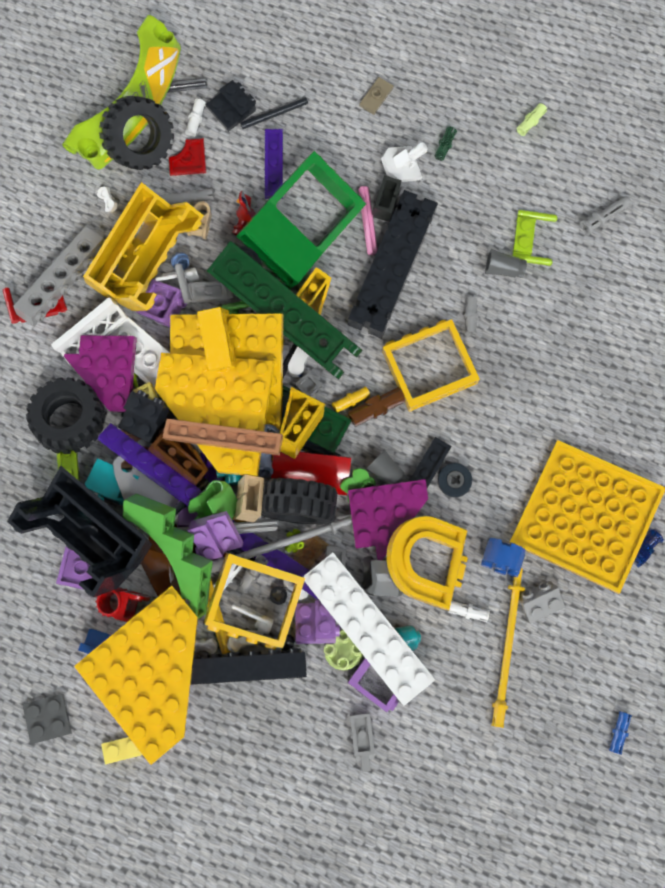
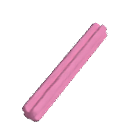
[358,186,378,255]

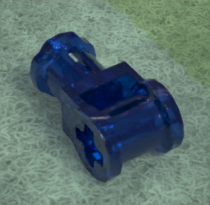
[634,529,664,568]

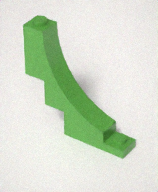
[123,494,213,619]

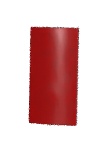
[271,451,351,496]

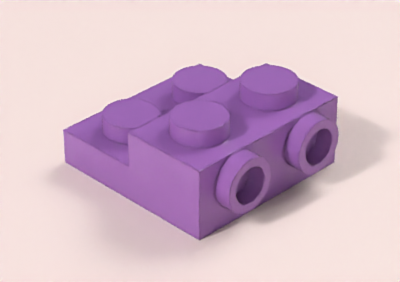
[136,279,187,328]
[187,511,244,560]
[295,600,340,644]

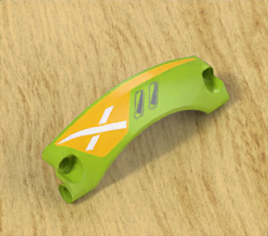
[62,15,181,170]

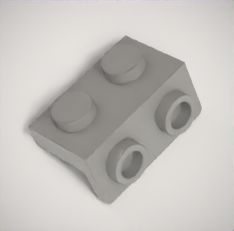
[519,581,565,624]

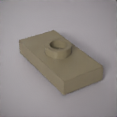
[359,77,394,115]

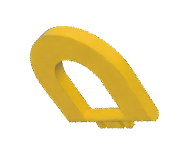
[387,516,468,610]

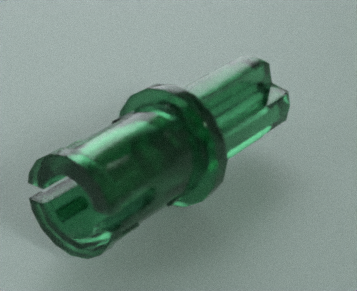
[434,126,457,161]

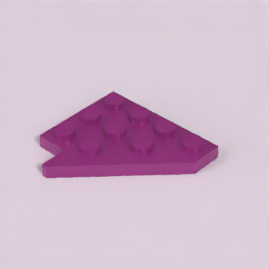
[64,335,137,413]
[348,479,428,560]

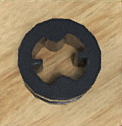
[270,586,288,605]

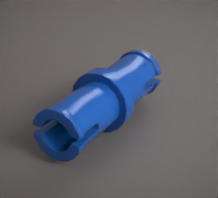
[609,711,632,755]

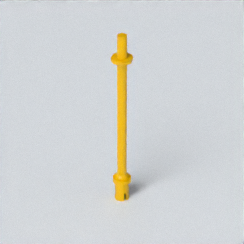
[491,568,525,728]

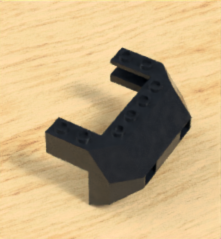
[7,465,152,598]

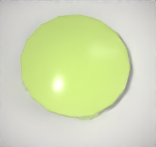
[323,630,363,670]

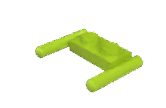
[512,209,558,266]

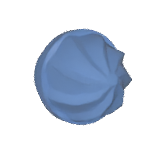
[171,252,189,270]

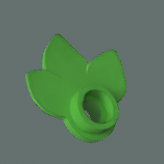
[340,468,376,503]

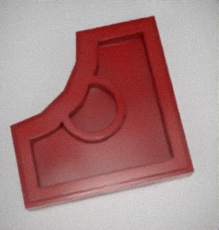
[169,138,206,176]

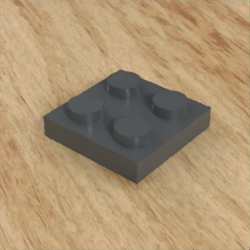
[23,694,72,744]

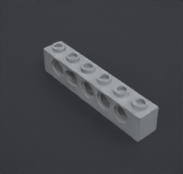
[13,226,104,327]

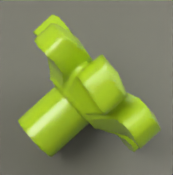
[285,529,304,553]

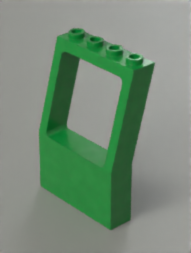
[236,151,366,289]

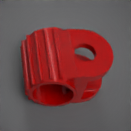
[95,587,151,622]

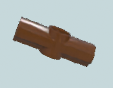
[348,387,406,427]

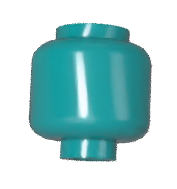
[395,625,421,651]

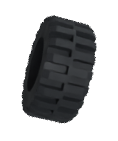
[99,96,174,170]
[26,377,105,454]
[261,478,338,525]

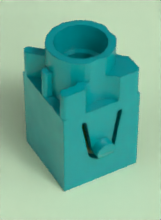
[85,458,140,506]

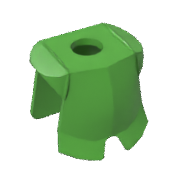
[188,480,238,520]

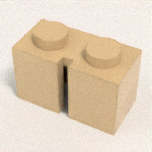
[235,475,264,522]

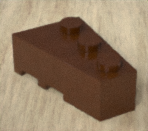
[148,419,208,485]

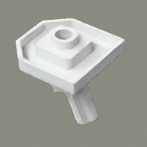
[381,142,428,182]

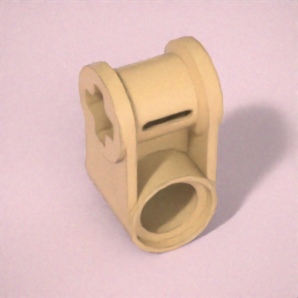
[187,201,212,240]

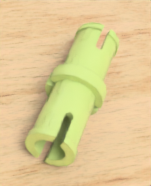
[516,103,547,136]

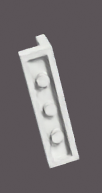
[51,297,129,365]

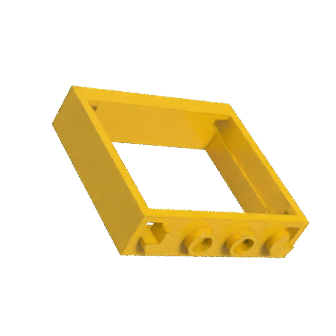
[382,319,480,412]
[203,553,305,650]

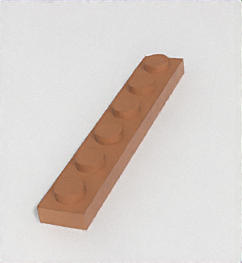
[163,419,283,456]

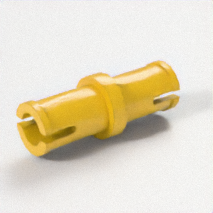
[332,386,371,413]

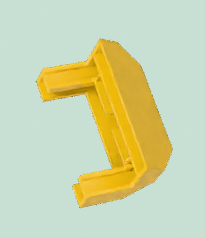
[83,182,204,311]

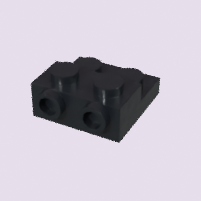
[206,80,256,132]
[118,390,170,444]

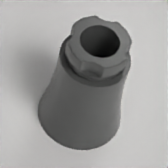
[485,249,527,278]
[367,450,410,485]

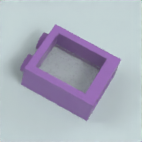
[347,658,399,712]

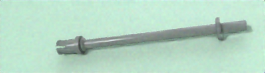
[211,516,352,573]

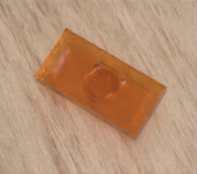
[293,536,329,570]

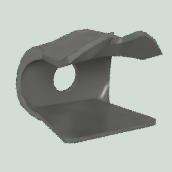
[361,556,403,597]

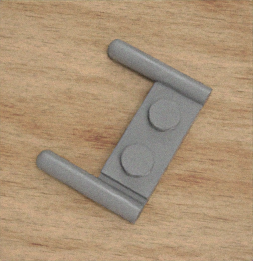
[175,264,235,303]

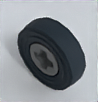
[438,463,473,498]

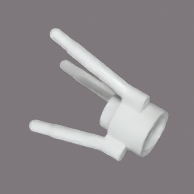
[155,267,199,284]
[231,605,274,635]

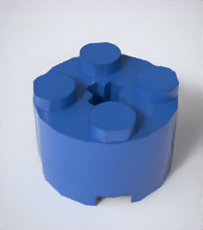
[481,538,526,577]

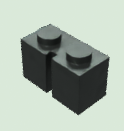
[373,175,402,222]

